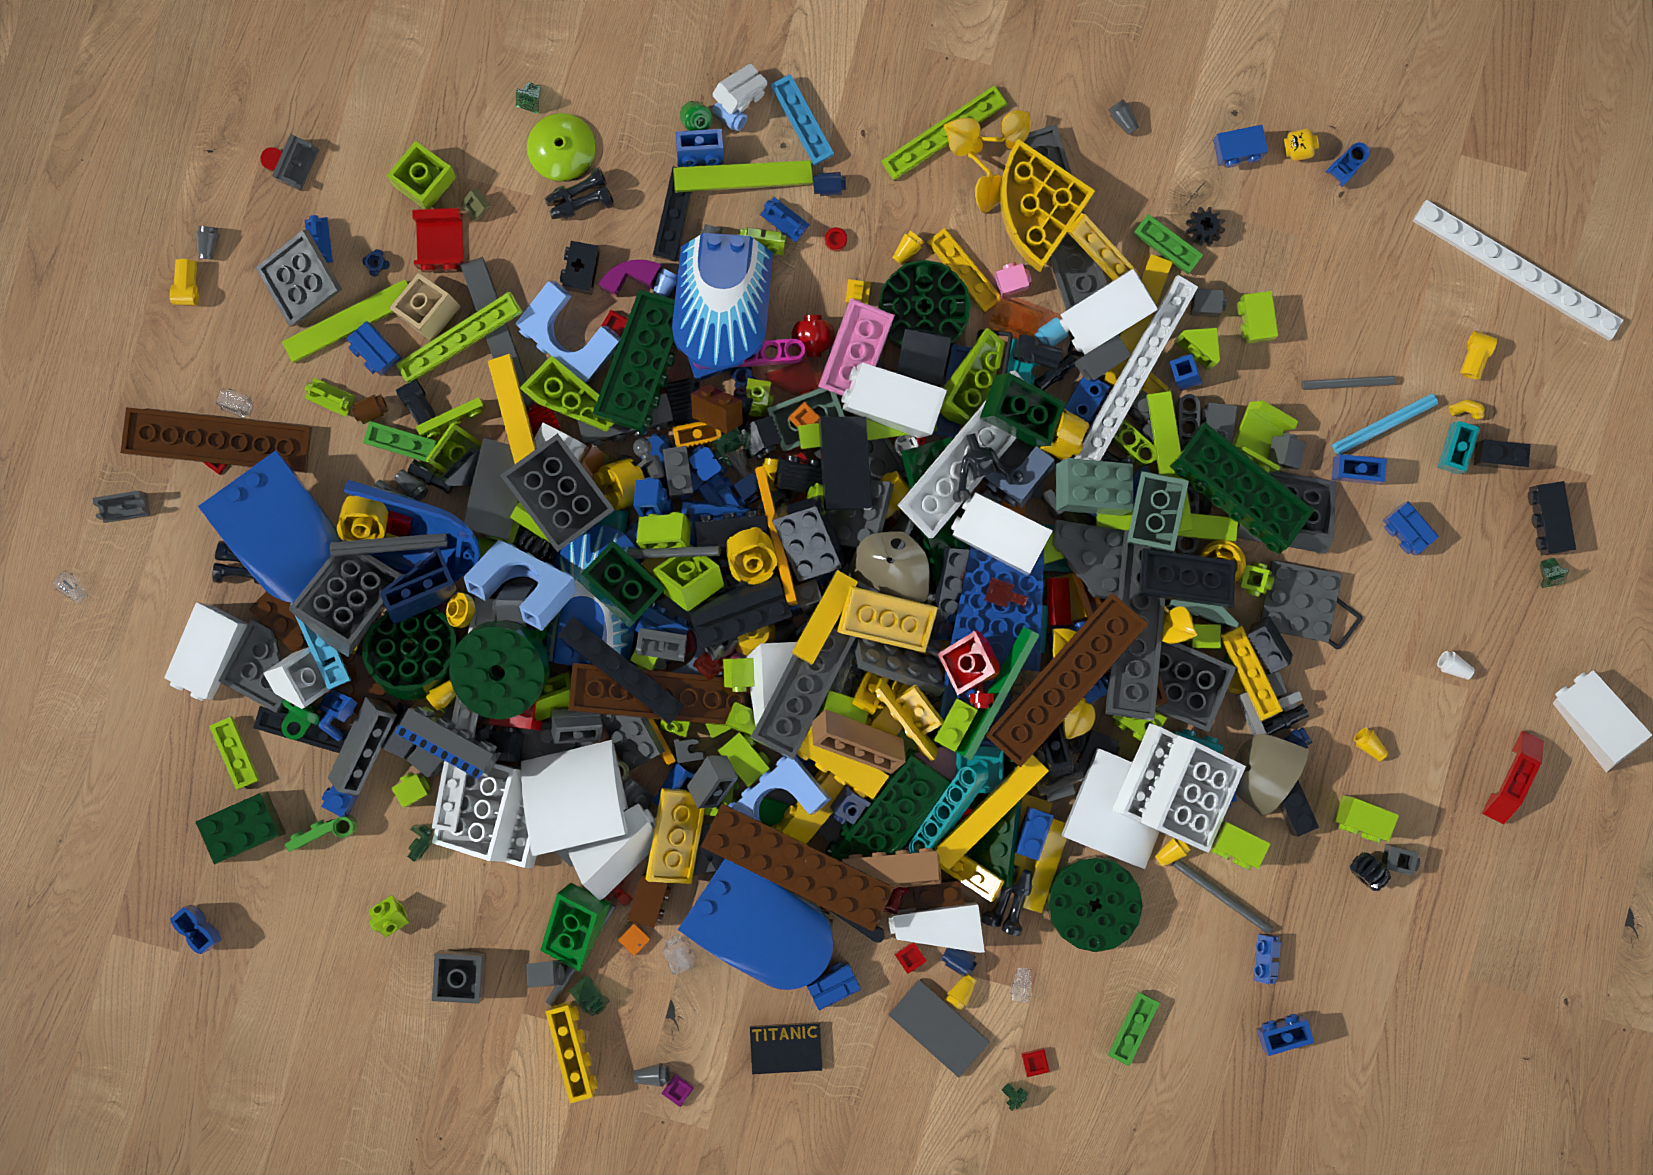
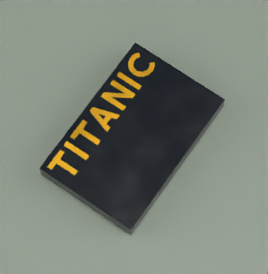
[750,1022,822,1075]

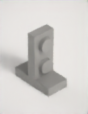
[1236,691,1303,737]

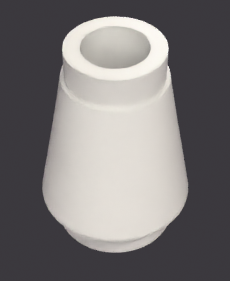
[1437,651,1475,680]

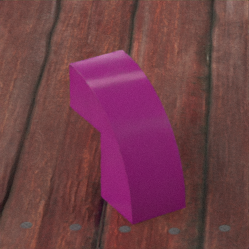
[598,259,662,297]

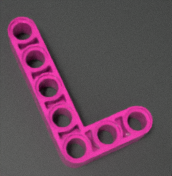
[693,339,805,369]

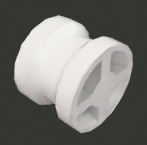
[894,435,918,459]

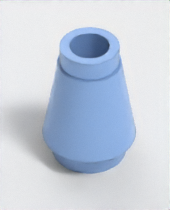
[712,102,748,131]
[653,268,678,298]

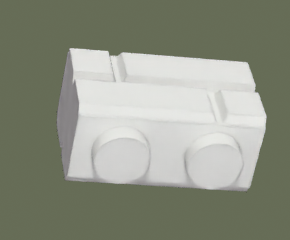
[713,64,767,114]

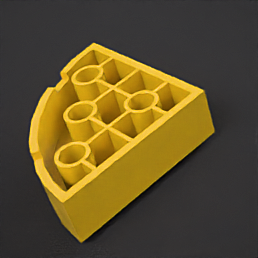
[1000,139,1095,272]

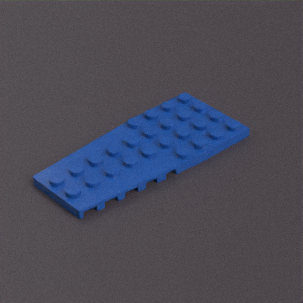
[938,546,1044,746]

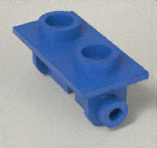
[760,197,810,243]
[305,215,333,263]
[1254,934,1281,985]

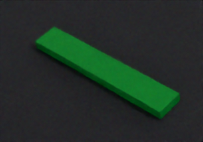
[956,627,1039,760]

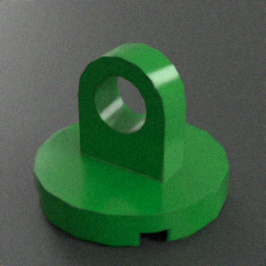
[281,699,325,740]

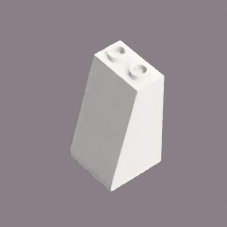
[1060,268,1158,354]
[842,363,947,438]
[951,493,1052,576]
[164,602,248,701]
[746,642,797,725]
[1553,670,1652,772]
[566,803,656,901]
[888,900,985,953]

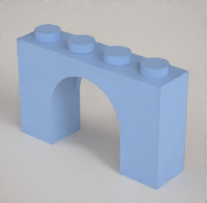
[515,281,621,384]
[464,540,576,631]
[728,756,831,822]

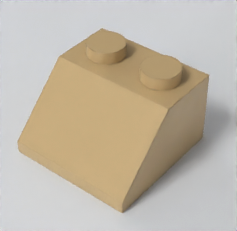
[389,273,461,341]

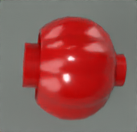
[791,315,835,357]

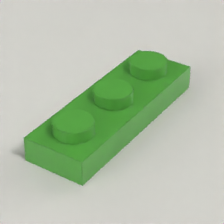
[1133,214,1203,274]
[363,421,437,463]
[1107,991,1160,1066]

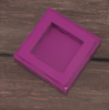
[661,1073,694,1107]

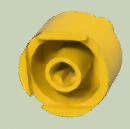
[1039,409,1089,460]
[594,458,645,511]
[337,496,388,541]
[726,527,777,584]

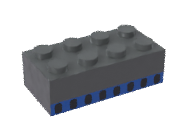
[395,706,501,780]

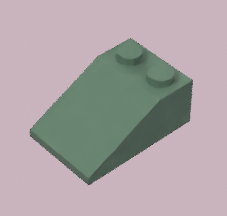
[1165,599,1239,629]

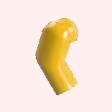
[1448,399,1485,420]

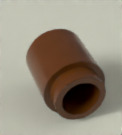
[352,394,389,424]

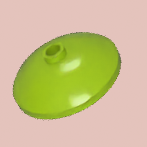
[527,113,596,182]

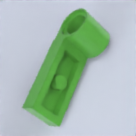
[285,815,358,852]

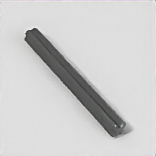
[330,533,448,556]

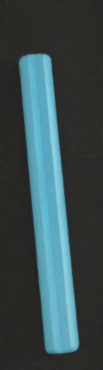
[1332,394,1438,455]

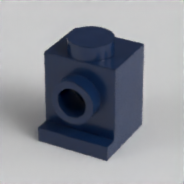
[734,472,762,507]
[830,784,871,825]

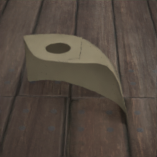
[847,532,929,602]
[1235,734,1309,815]

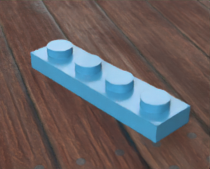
[770,74,834,166]

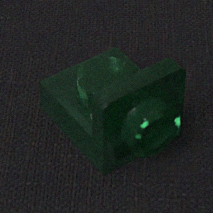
[713,428,746,466]
[407,824,433,862]
[569,976,610,1016]

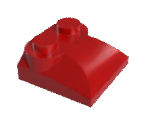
[938,631,1000,696]

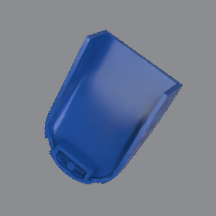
[198,451,343,603]
[678,859,834,990]

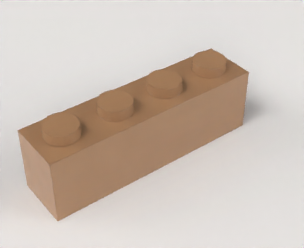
[812,709,906,774]
[842,848,942,888]

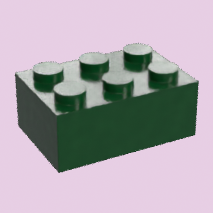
[980,373,1066,448]
[577,540,666,628]
[195,791,286,865]

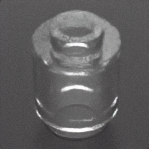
[216,388,254,418]

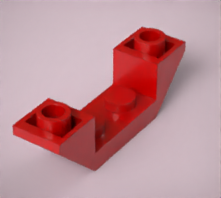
[1481,731,1544,824]

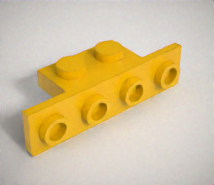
[875,678,943,762]

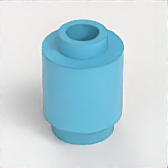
[1034,317,1069,346]

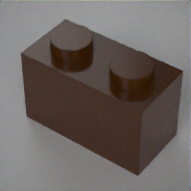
[691,384,743,434]
[627,873,672,928]
[913,879,963,910]

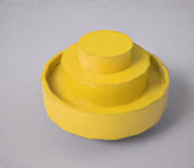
[446,592,476,628]

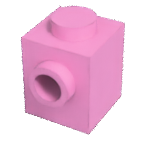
[994,262,1031,297]

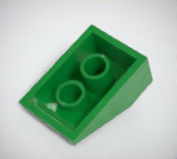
[540,883,610,972]

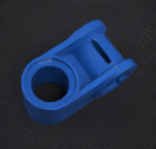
[1325,142,1370,187]

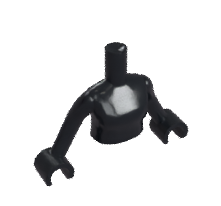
[953,433,1024,503]

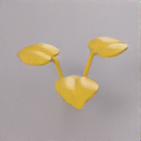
[944,110,1031,213]
[1162,606,1197,644]
[1052,629,1107,739]

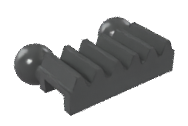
[616,438,667,481]

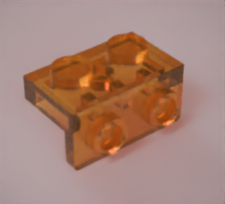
[989,295,1043,339]

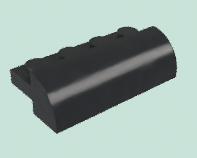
[689,573,792,650]

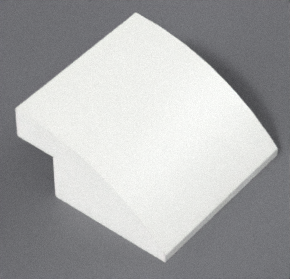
[1112,724,1246,853]
[521,740,628,856]
[1061,748,1160,869]
[432,762,537,868]

